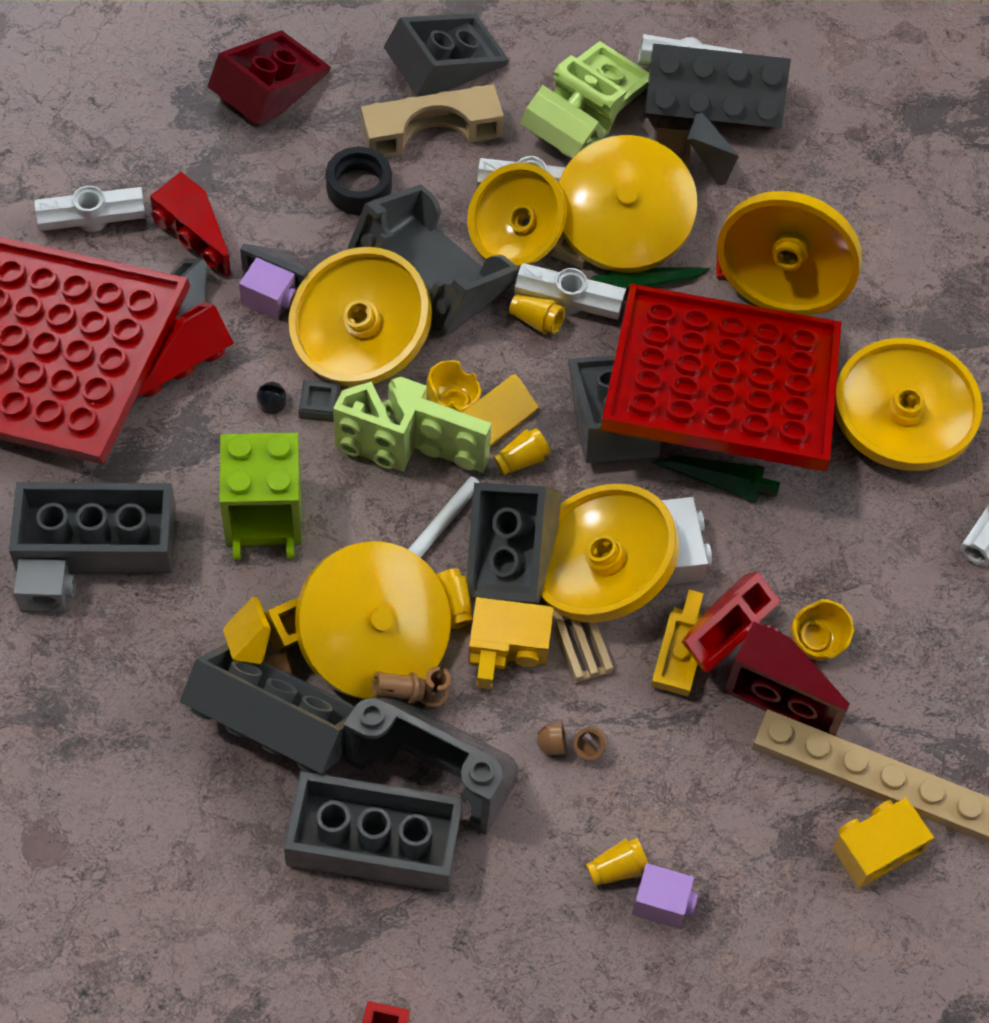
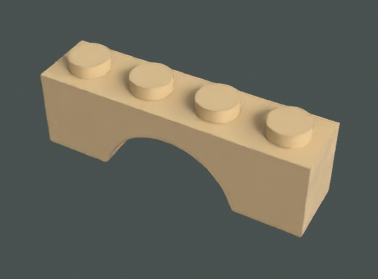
[360,84,504,157]

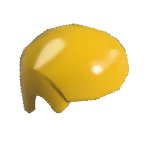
[426,360,482,413]
[790,599,855,661]

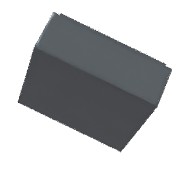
[298,380,340,421]

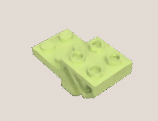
[520,41,649,158]
[333,377,492,473]

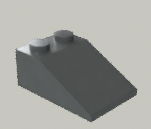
[384,13,509,95]
[568,355,661,463]
[466,483,562,603]

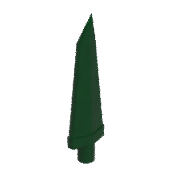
[591,267,710,292]
[651,455,780,502]

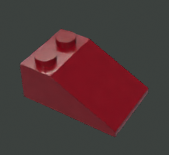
[207,30,331,125]
[724,621,850,736]

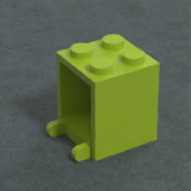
[219,432,302,560]

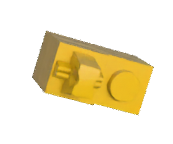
[468,597,554,689]

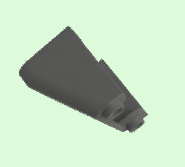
[348,184,520,338]
[344,698,518,835]

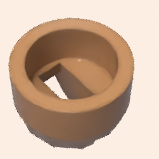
[266,649,297,677]
[537,722,567,756]
[573,727,607,760]

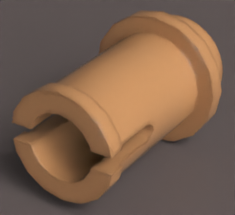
[420,666,451,709]
[371,671,425,704]

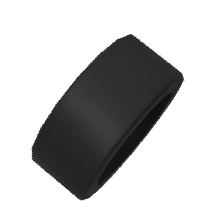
[325,146,392,215]

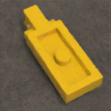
[651,589,704,697]

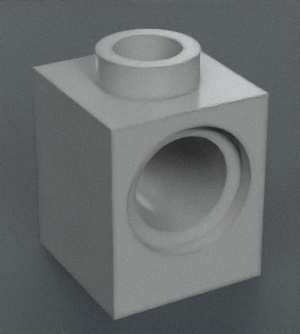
[13,558,76,612]

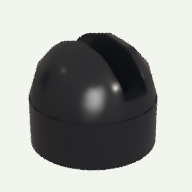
[257,381,287,414]

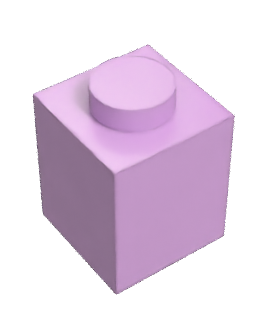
[239,257,297,320]
[632,863,698,928]

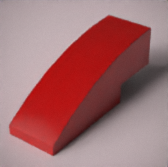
[682,571,781,673]

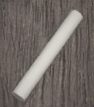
[408,476,480,558]

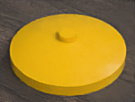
[559,135,697,273]
[717,191,862,315]
[289,247,432,387]
[834,338,983,471]
[541,484,680,623]
[295,541,451,699]

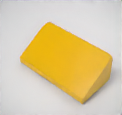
[463,374,539,447]
[223,597,271,664]

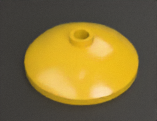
[467,163,567,268]

